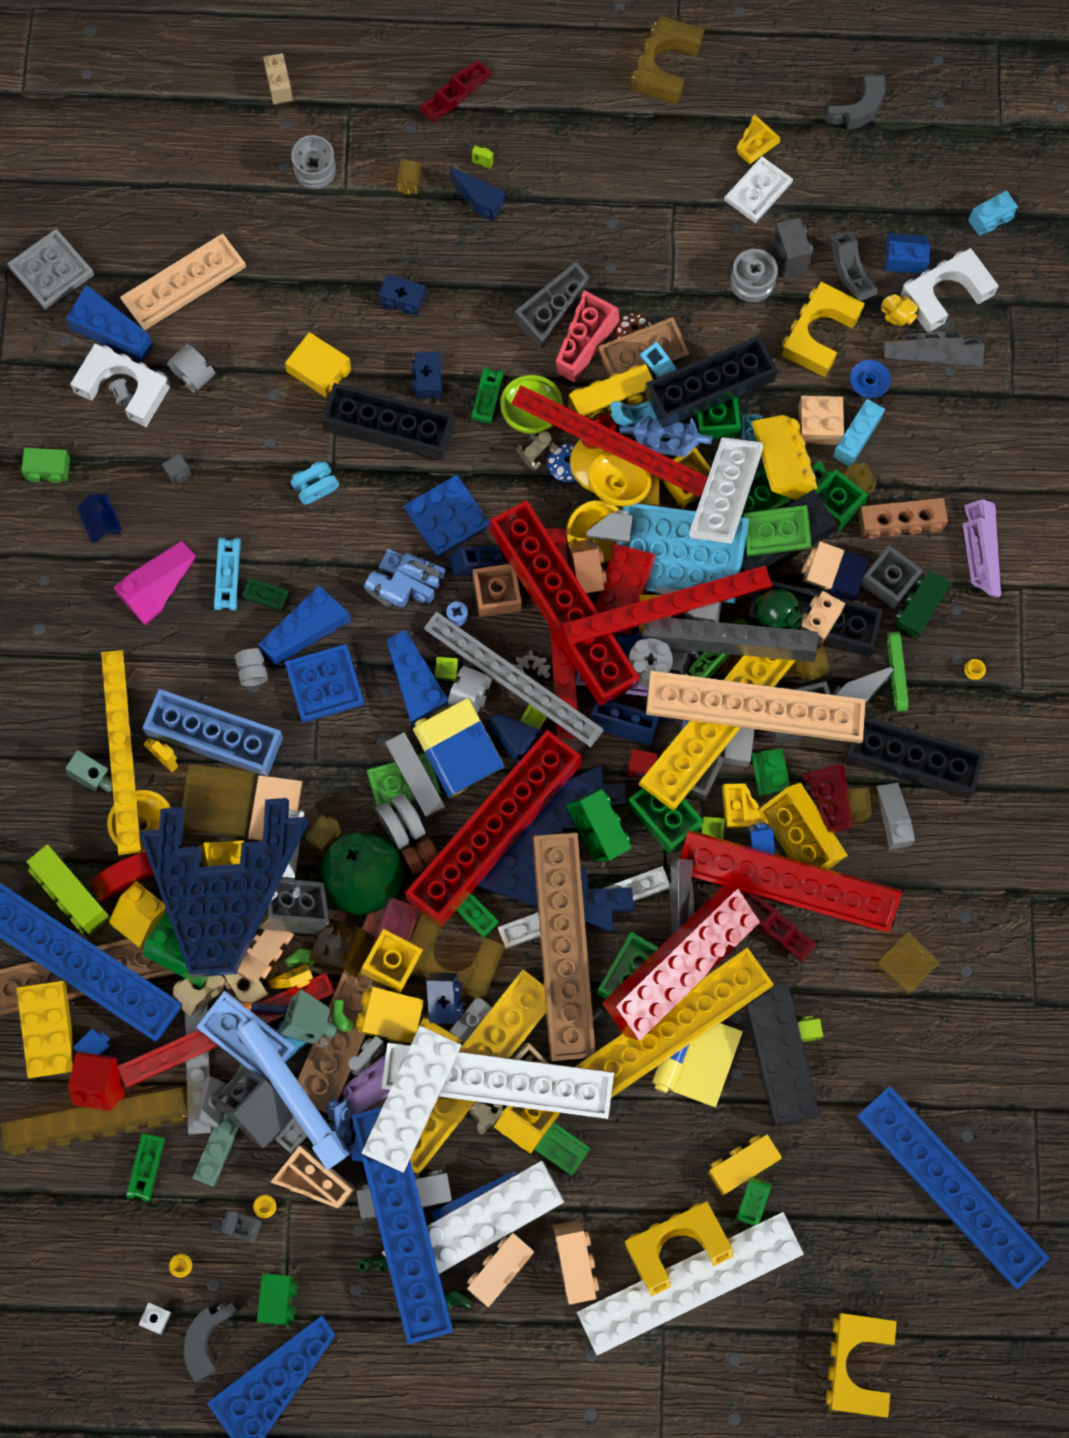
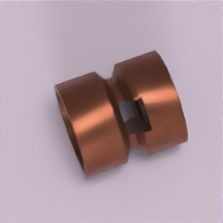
[400,836,438,875]

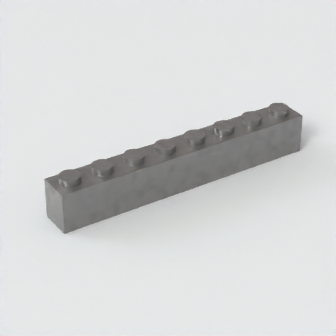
[643,618,818,662]

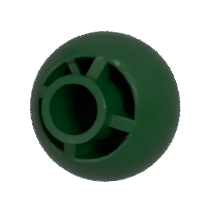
[756,589,803,630]

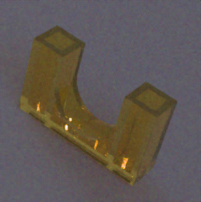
[631,15,705,106]
[410,913,505,999]

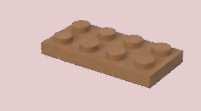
[597,317,689,377]

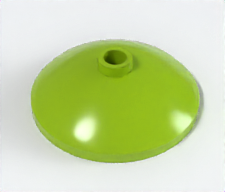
[501,375,563,434]

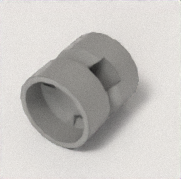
[235,648,268,687]

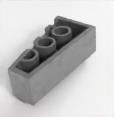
[513,262,590,350]

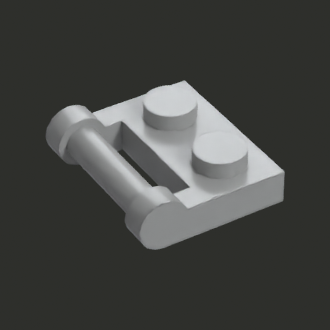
[348,1036,385,1076]

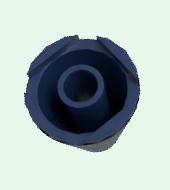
[487,713,545,764]

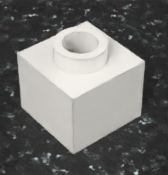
[139,1303,172,1334]

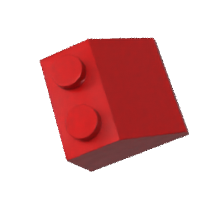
[68,1052,125,1111]

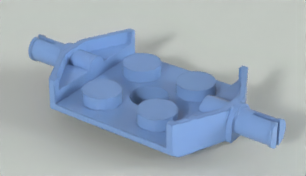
[620,413,712,457]

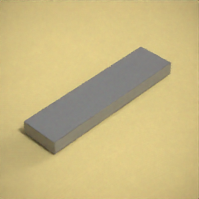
[385,732,445,818]

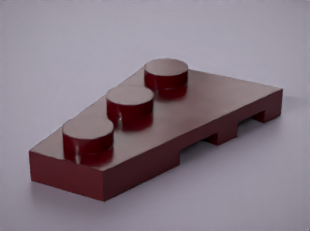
[802,764,853,833]

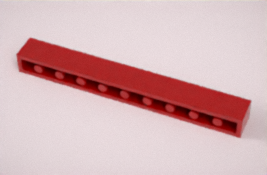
[546,528,577,739]

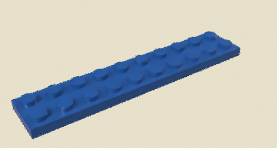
[0,883,182,1043]
[856,1086,1050,1290]
[352,1107,453,1345]

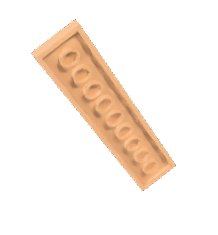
[646,671,865,743]

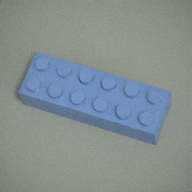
[143,689,283,777]

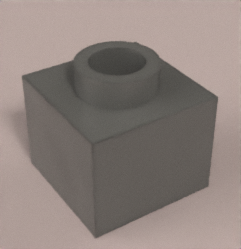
[162,454,191,485]

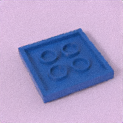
[404,475,489,558]
[285,644,365,723]

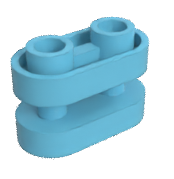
[290,461,339,505]

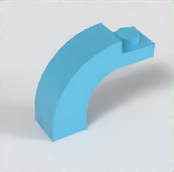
[610,401,658,429]

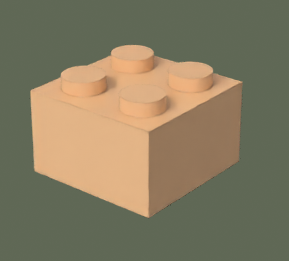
[798,396,844,445]

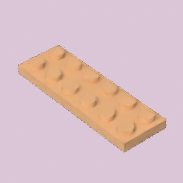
[120,233,246,331]

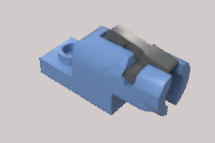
[379,549,445,589]
[364,571,434,607]

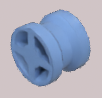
[447,602,468,627]

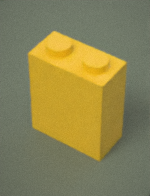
[285,332,351,398]
[356,987,424,1045]

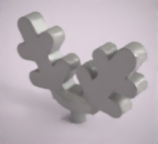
[512,651,551,679]

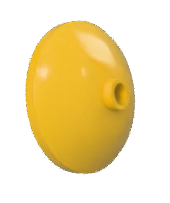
[570,440,618,492]
[588,452,651,506]
[566,500,619,564]
[107,790,171,854]

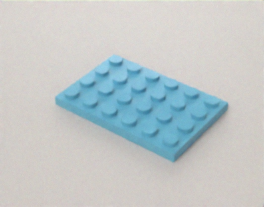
[617,504,749,604]

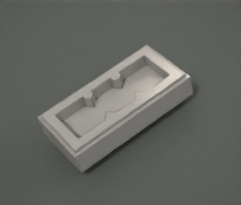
[450,996,492,1043]
[195,1077,227,1128]
[275,1117,307,1154]

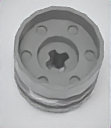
[291,135,336,189]

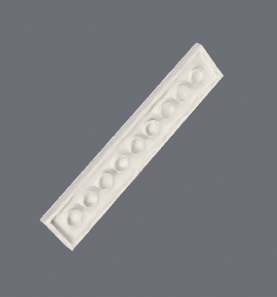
[381,1043,614,1119]
[577,1212,804,1356]

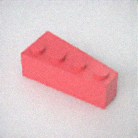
[556,290,620,383]

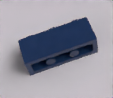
[590,701,659,746]

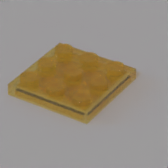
[182,764,255,837]

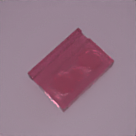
[374,898,420,942]

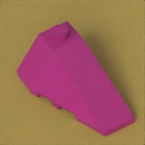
[113,541,196,625]

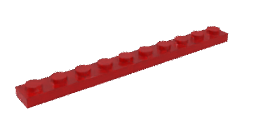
[511,385,708,498]
[562,566,772,646]
[118,973,335,1088]

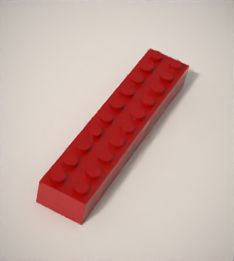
[488,500,640,706]
[405,730,582,927]

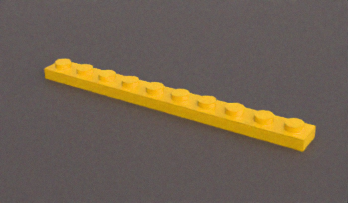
[101,650,141,855]

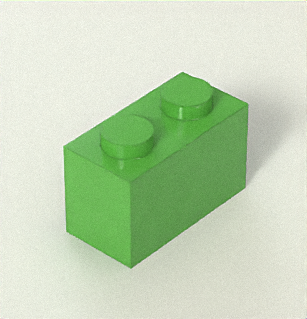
[22,448,70,483]

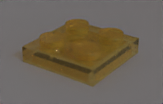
[876,932,940,995]

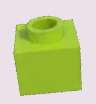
[797,1016,823,1042]

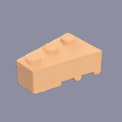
[801,542,844,590]
[238,929,294,983]
[271,1145,356,1208]
[552,1220,599,1304]
[467,1233,534,1308]

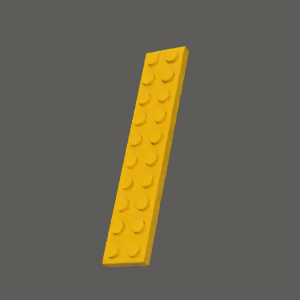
[639,655,796,811]
[575,947,774,1098]
[410,970,546,1175]

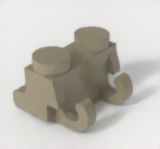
[516,431,558,472]
[469,1101,503,1135]

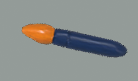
[241,1002,288,1014]

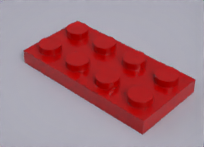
[595,544,656,635]

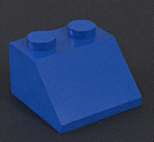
[885,233,930,274]

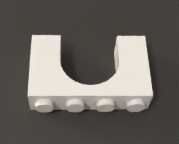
[900,248,998,332]
[71,344,171,427]

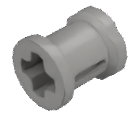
[109,379,133,407]

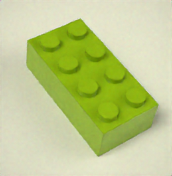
[26,844,110,936]

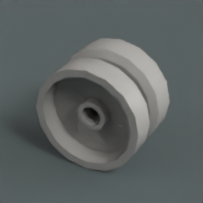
[731,249,778,302]
[375,793,426,850]

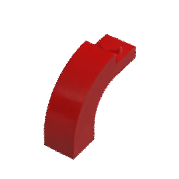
[90,852,154,902]

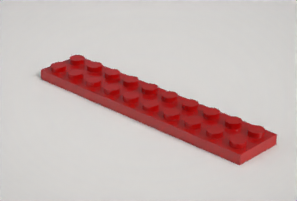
[680,830,902,933]

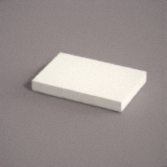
[724,156,793,223]

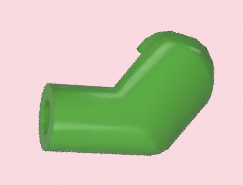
[284,948,315,969]
[332,1000,354,1031]

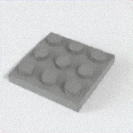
[7,229,94,310]

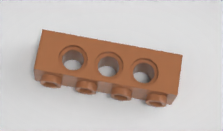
[858,498,948,539]

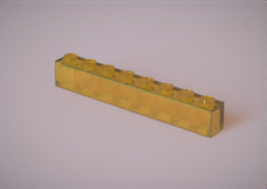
[0,1088,188,1156]

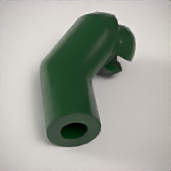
[357,1255,389,1272]
[444,1290,474,1310]

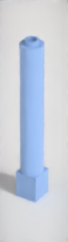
[236,1018,350,1170]

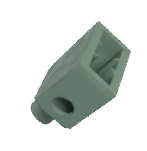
[65,750,113,793]
[281,989,337,1044]

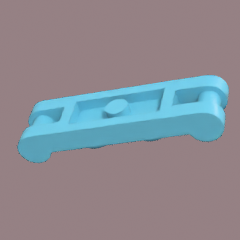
[214,537,241,611]

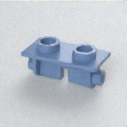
[327,1098,352,1144]

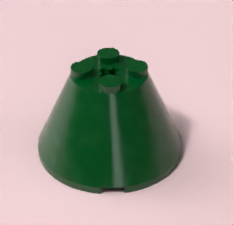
[318,831,406,915]

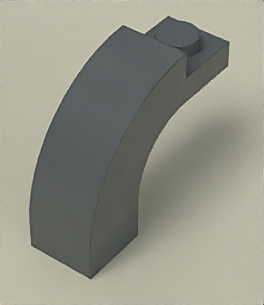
[826,75,885,130]
[830,230,877,301]
[184,1302,239,1383]

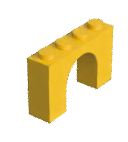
[781,282,865,377]
[625,1202,733,1297]
[826,1313,897,1418]

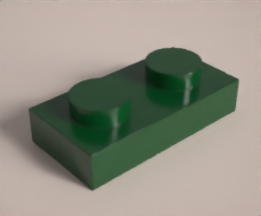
[242,577,290,612]

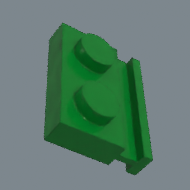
[751,749,790,796]
[534,1122,591,1177]

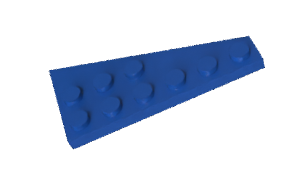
[207,1316,336,1438]

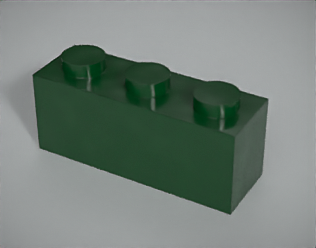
[895,570,951,640]

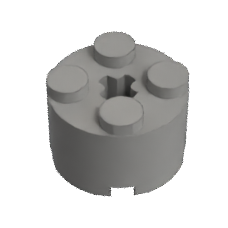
[167,343,216,393]
[628,638,673,688]
[448,666,493,714]

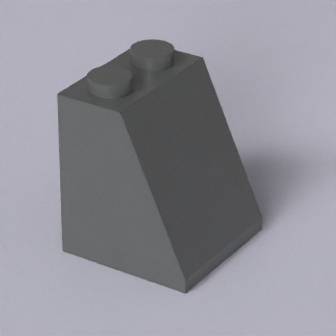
[212,1067,294,1148]

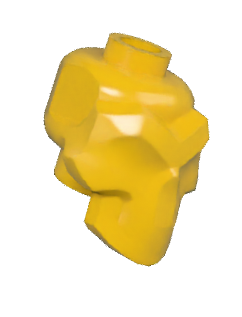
[881,294,918,326]

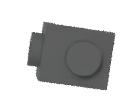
[221,1210,262,1243]

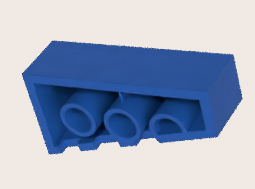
[66,285,153,362]
[258,586,351,666]
[387,630,449,728]

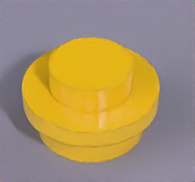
[964,659,986,680]
[253,1195,276,1218]
[169,1254,192,1278]

